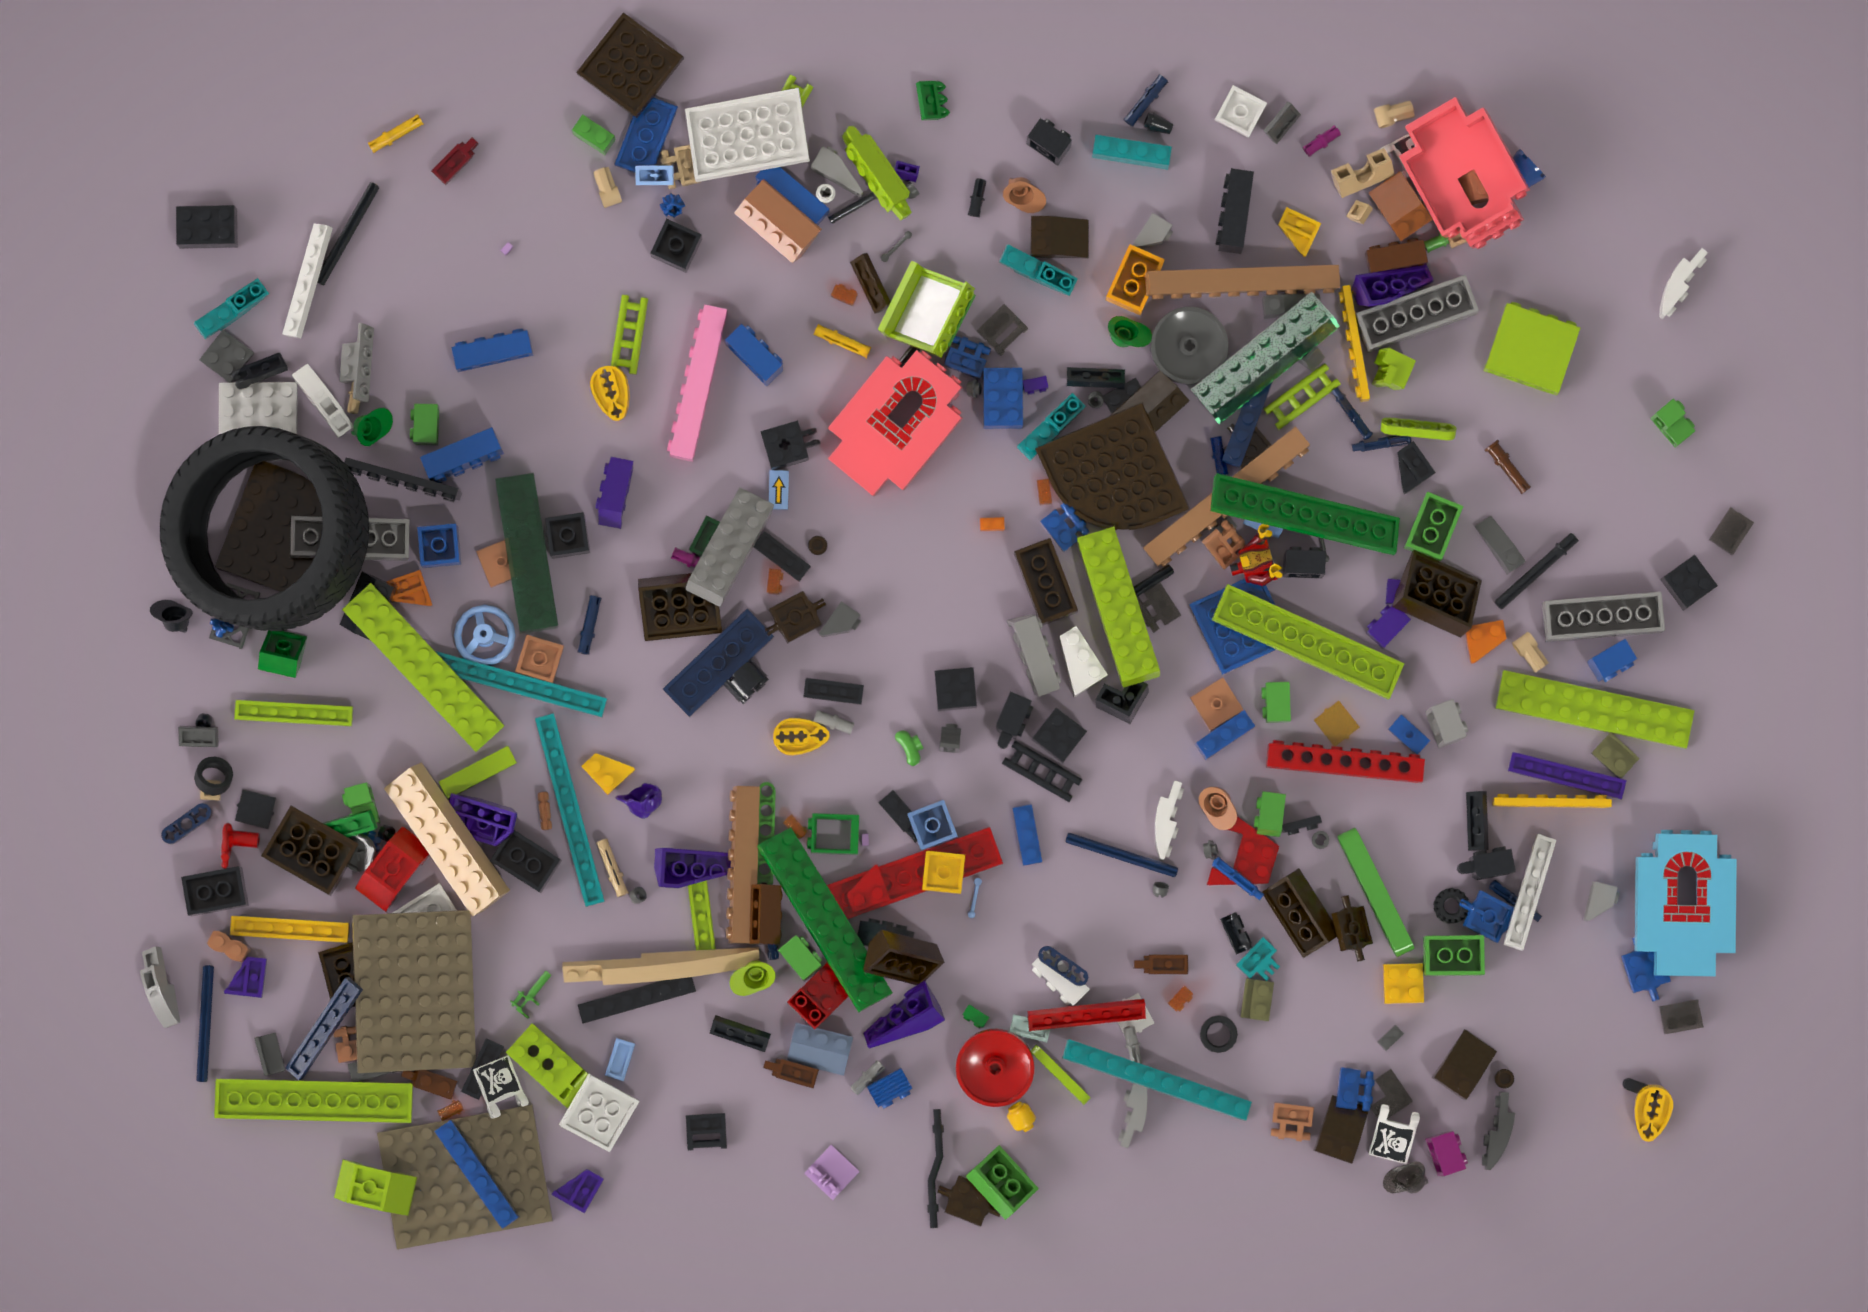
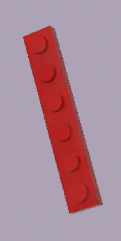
[1027,999,1146,1031]

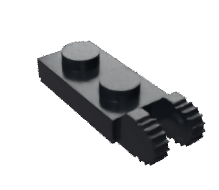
[231,353,288,389]
[878,790,917,843]

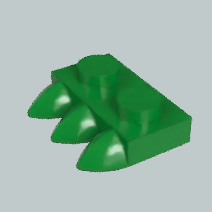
[916,81,950,121]

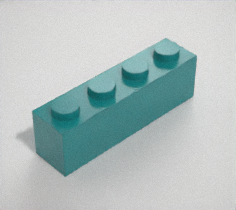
[1092,135,1172,170]

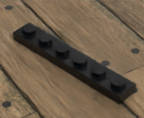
[578,977,696,1024]

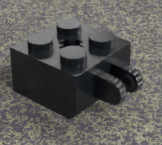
[760,420,821,470]
[996,691,1034,749]
[1457,846,1516,880]

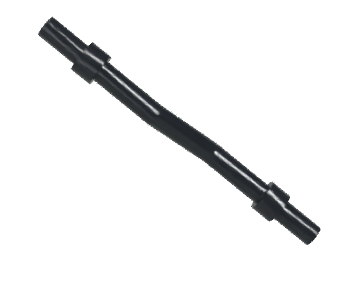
[927,1109,944,1228]

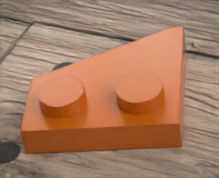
[386,570,433,606]
[1465,620,1507,664]

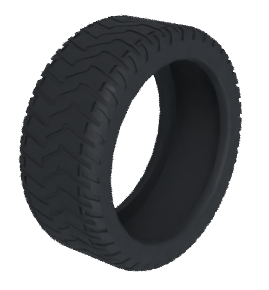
[159,426,369,631]

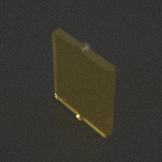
[1314,701,1360,746]

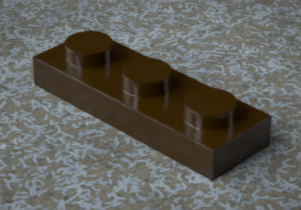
[850,253,891,314]

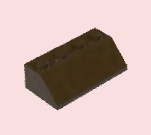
[1110,370,1190,431]
[1262,868,1337,958]
[864,930,945,985]

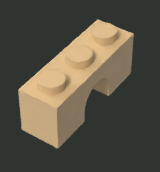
[1331,148,1395,198]

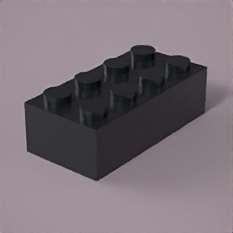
[1215,168,1254,254]

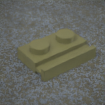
[1591,732,1640,779]
[1240,978,1274,1021]

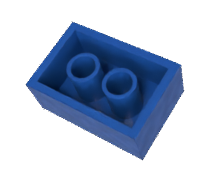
[725,324,783,387]
[983,368,1023,429]

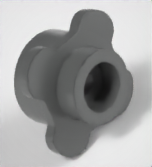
[1203,840,1218,860]

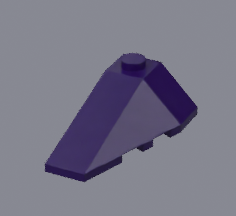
[1351,265,1434,307]
[654,848,731,888]
[863,981,945,1049]

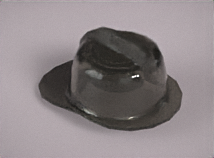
[1383,1161,1428,1194]

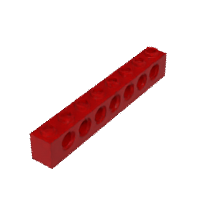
[1266,740,1425,783]

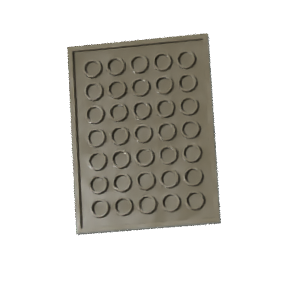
[352,910,476,1073]
[377,1105,553,1250]

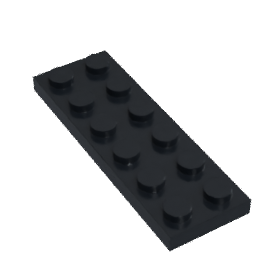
[344,457,462,502]

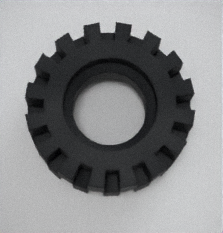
[1433,888,1469,924]

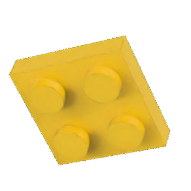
[922,851,965,894]
[1383,963,1424,1004]

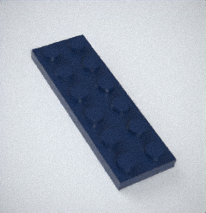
[663,609,774,718]

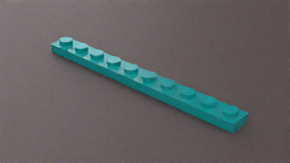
[436,651,607,718]
[535,713,605,907]
[1062,1039,1252,1121]

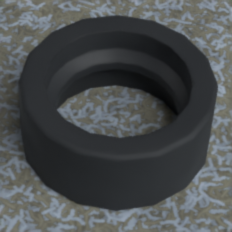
[194,756,233,796]
[1200,1015,1238,1053]

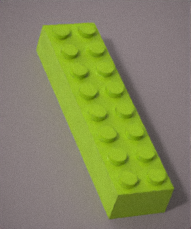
[1077,527,1160,688]

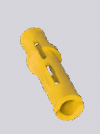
[368,114,424,153]
[813,324,871,358]

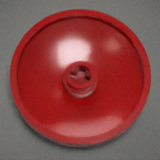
[956,1029,1035,1107]

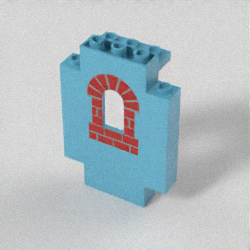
[1634,830,1737,977]

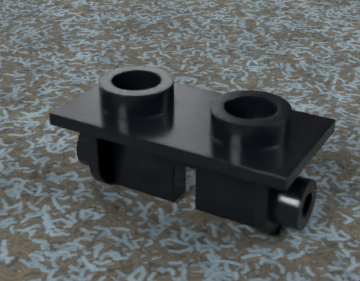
[1220,912,1252,955]

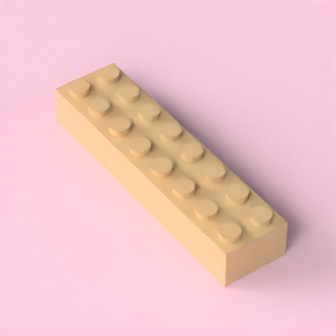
[384,762,510,917]

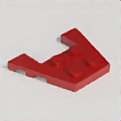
[1207,817,1279,886]

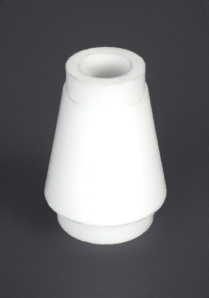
[816,184,835,204]

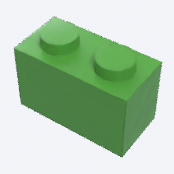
[572,114,616,155]
[410,404,439,445]
[1261,682,1291,723]
[1254,791,1286,837]

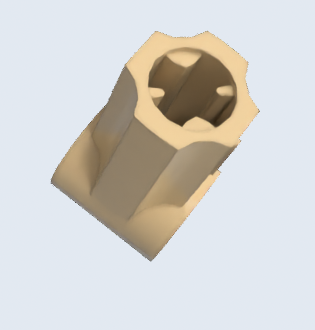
[1374,101,1415,128]
[593,167,622,208]
[1512,632,1549,673]

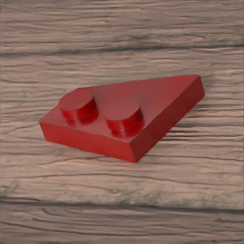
[847,864,890,913]

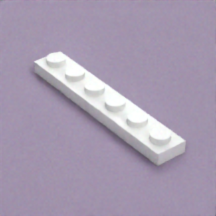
[282,224,333,339]
[1503,834,1556,951]

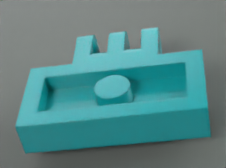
[1236,937,1280,981]

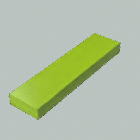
[439,746,517,799]
[688,880,716,950]

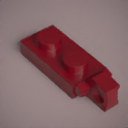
[431,137,479,185]

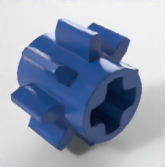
[660,193,685,218]

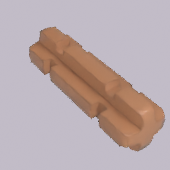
[538,792,552,830]

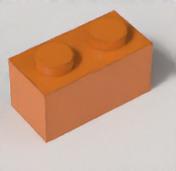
[980,517,1005,531]

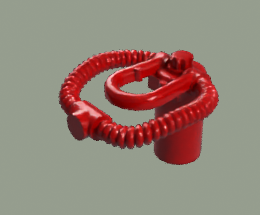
[221,823,260,869]

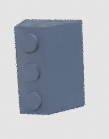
[787,1023,853,1076]

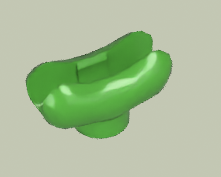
[895,730,924,766]

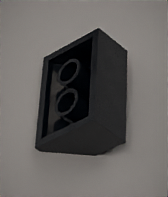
[339,571,398,641]

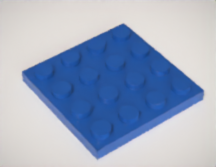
[1189,578,1277,675]

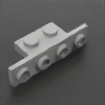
[339,323,374,403]

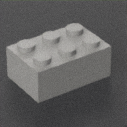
[1425,699,1468,748]

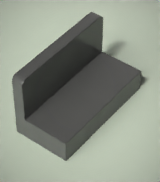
[254,1033,286,1076]

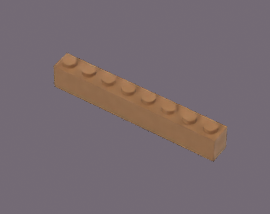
[726,786,760,944]

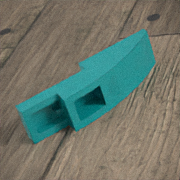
[999,244,1078,296]
[194,278,269,340]
[1017,393,1086,461]

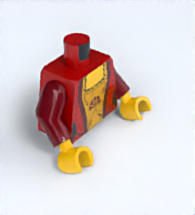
[1230,524,1282,586]

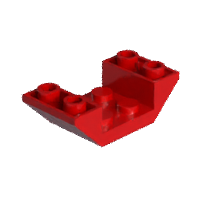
[355,826,430,912]
[787,962,849,1030]

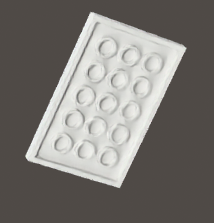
[685,88,810,182]

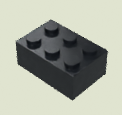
[176,205,238,249]
[490,830,562,893]
[181,866,249,917]

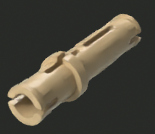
[596,838,629,898]

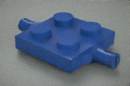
[1459,890,1514,943]
[1621,937,1671,1002]

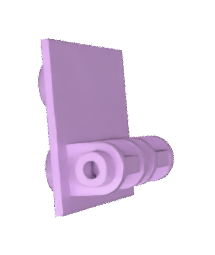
[804,1145,860,1200]

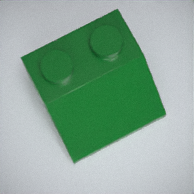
[258,630,307,678]

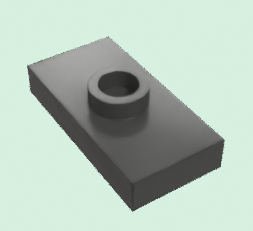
[1264,101,1301,144]
[178,726,219,747]

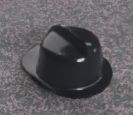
[150,600,193,633]

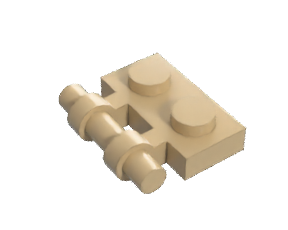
[660,145,701,189]

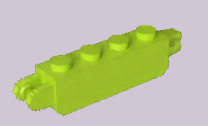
[842,126,912,220]

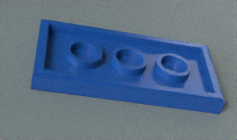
[614,98,678,173]

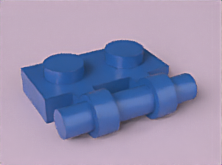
[944,336,991,379]
[1040,503,1090,552]
[1336,1067,1375,1111]

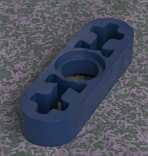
[161,803,212,844]
[1038,946,1089,986]

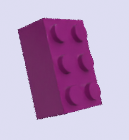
[1425,1131,1468,1176]

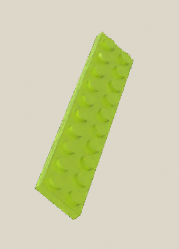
[342,583,505,752]
[1212,584,1405,700]
[1495,670,1695,749]
[214,1079,413,1123]

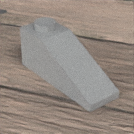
[811,146,863,198]

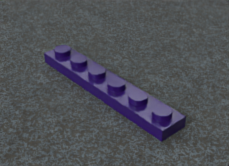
[1508,752,1627,800]

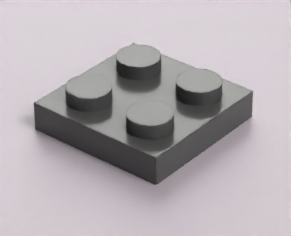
[199,330,254,383]

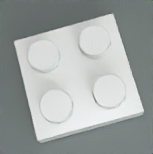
[1215,85,1267,138]

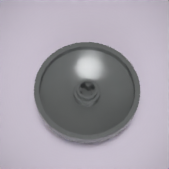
[1150,307,1228,385]

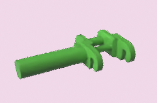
[510,971,552,1019]

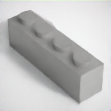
[1007,614,1061,697]

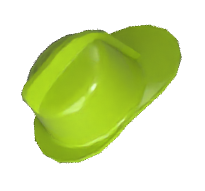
[729,960,776,996]

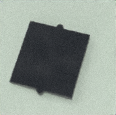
[235,790,276,829]

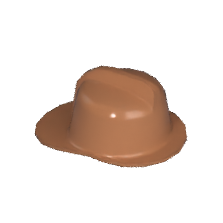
[1003,177,1046,213]
[1199,787,1237,830]

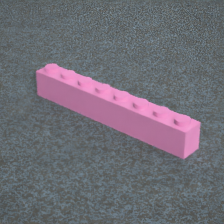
[667,304,728,462]

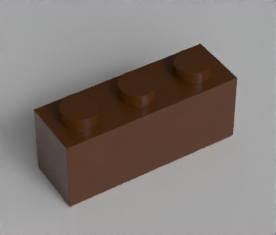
[1365,238,1428,273]
[750,884,783,945]

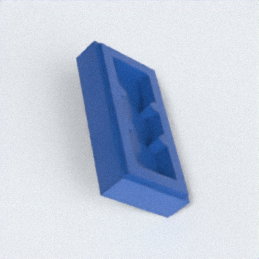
[1388,715,1430,754]

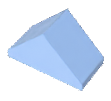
[635,165,674,185]

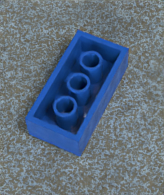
[420,427,504,483]

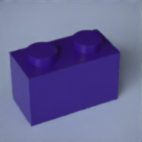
[1366,605,1411,649]

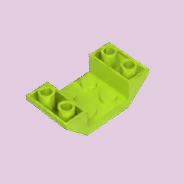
[334,1159,417,1216]

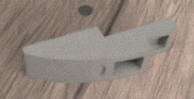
[140,947,180,1028]
[1118,1082,1148,1148]

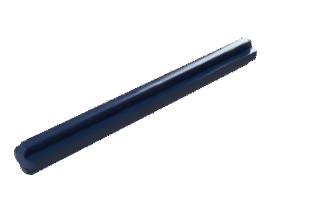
[1065,833,1178,877]
[196,965,214,1082]

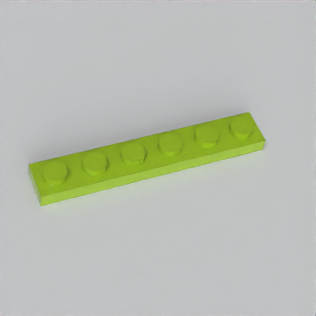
[234,700,353,727]

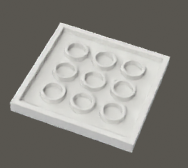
[219,382,297,460]

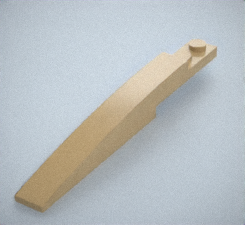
[562,947,760,985]

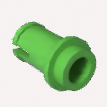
[1424,233,1449,253]

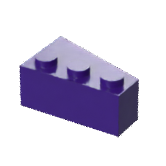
[596,457,634,529]

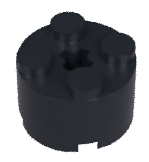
[723,659,769,704]

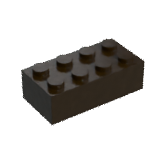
[1014,538,1078,626]

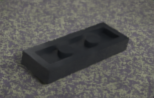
[1067,367,1125,389]
[753,531,811,582]
[803,678,864,705]
[1466,791,1489,851]
[709,1015,771,1052]
[461,1038,504,1100]

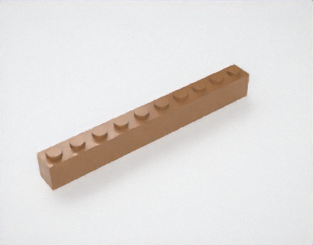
[1145,265,1340,300]
[1143,426,1310,567]

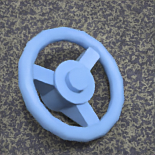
[453,605,516,666]

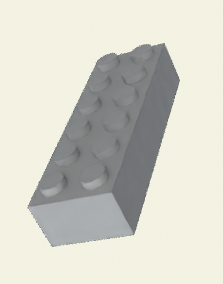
[1356,275,1479,353]
[686,487,774,607]
[290,516,409,561]
[1542,592,1665,642]

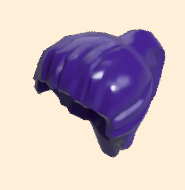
[615,783,662,819]

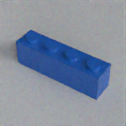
[755,167,830,225]
[451,328,534,372]

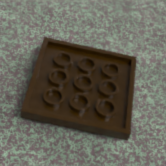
[576,12,684,118]

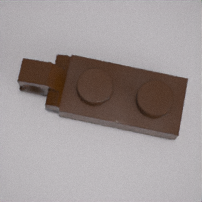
[1134,955,1188,975]
[763,1058,819,1089]
[401,1070,458,1100]

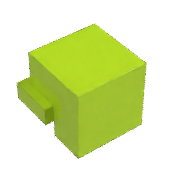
[1372,348,1416,390]

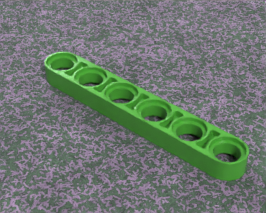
[757,782,776,885]

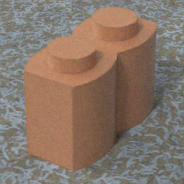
[207,931,251,962]

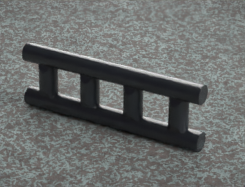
[1002,740,1083,802]

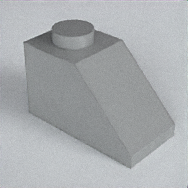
[1133,213,1173,249]
[1583,882,1619,921]

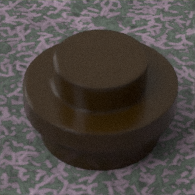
[808,536,828,555]
[1495,1069,1514,1089]

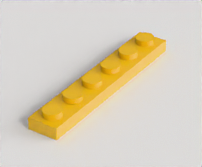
[1338,285,1370,402]
[1492,794,1612,808]
[230,916,350,943]

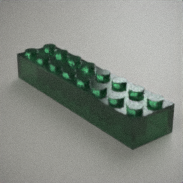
[1191,292,1340,424]
[495,473,558,634]

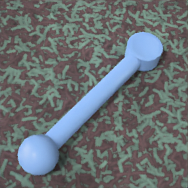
[968,878,982,918]

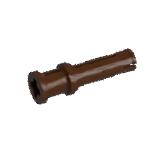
[1484,440,1531,495]

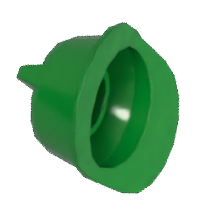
[1108,316,1152,348]
[351,408,393,446]

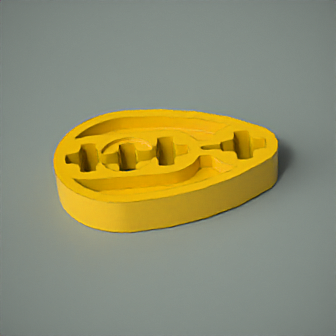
[590,366,630,421]
[773,718,830,756]
[1634,1085,1673,1142]

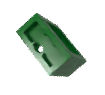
[807,813,859,855]

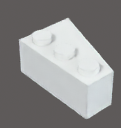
[1059,626,1108,698]

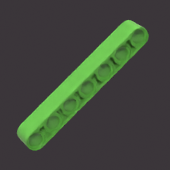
[1337,827,1415,957]

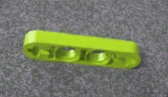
[1380,417,1457,440]
[1031,1044,1091,1105]

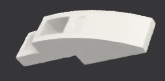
[1659,248,1708,319]
[292,364,353,438]
[1155,781,1184,860]

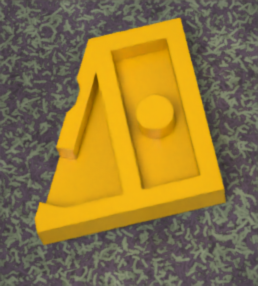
[1278,207,1321,257]
[581,753,635,795]

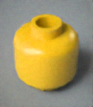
[1007,1102,1036,1132]

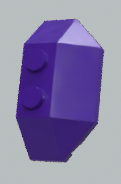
[449,793,517,846]

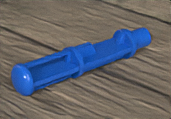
[1212,857,1264,900]

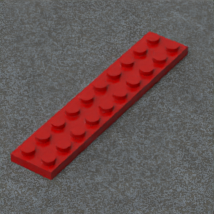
[827,827,1003,919]

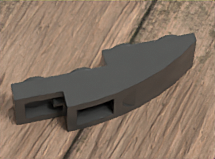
[1482,1092,1515,1170]

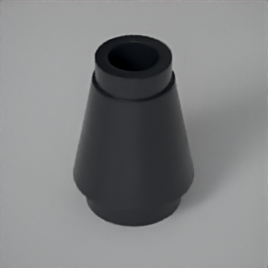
[1143,113,1173,134]

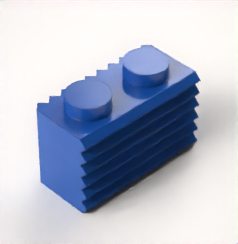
[867,1068,913,1109]

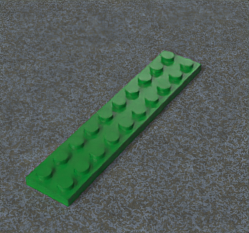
[1210,473,1400,555]
[757,827,893,1012]

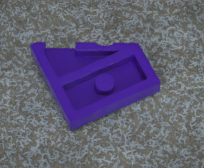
[224,957,267,998]
[551,1169,604,1213]

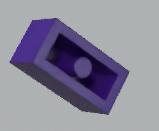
[894,161,920,183]
[1023,376,1049,395]
[1385,579,1400,605]

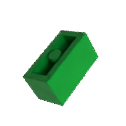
[962,1005,990,1029]

